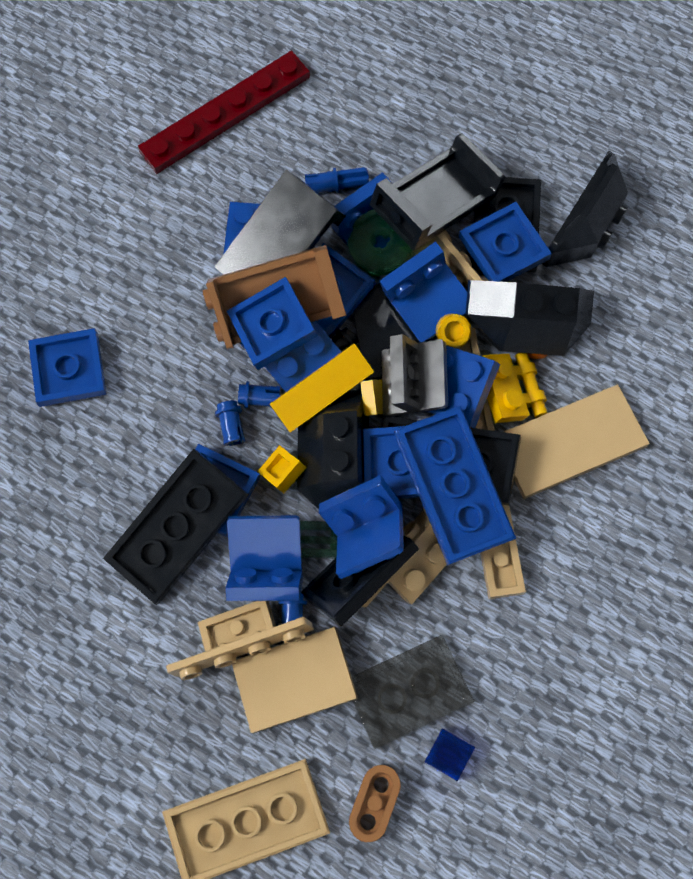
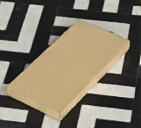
[504,384,650,499]
[162,759,330,879]

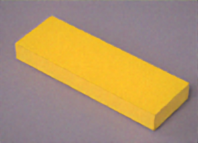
[270,344,374,432]

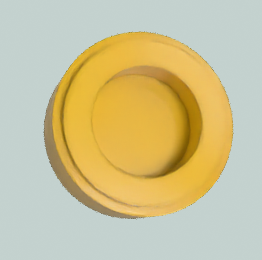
[436,313,471,348]

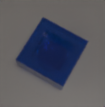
[424,728,475,782]

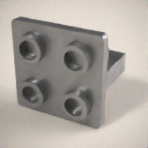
[382,334,448,416]

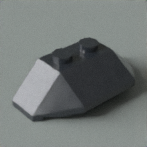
[542,151,628,267]
[465,280,594,356]
[297,389,369,509]

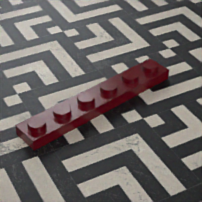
[138,50,310,174]

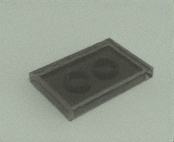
[352,635,475,750]

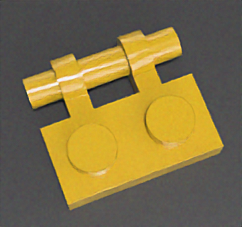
[482,353,548,423]

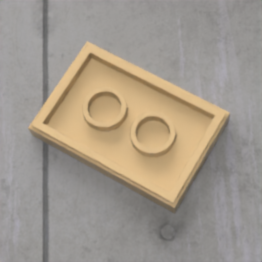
[232,627,358,733]

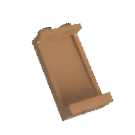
[203,245,346,349]

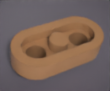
[349,765,401,842]

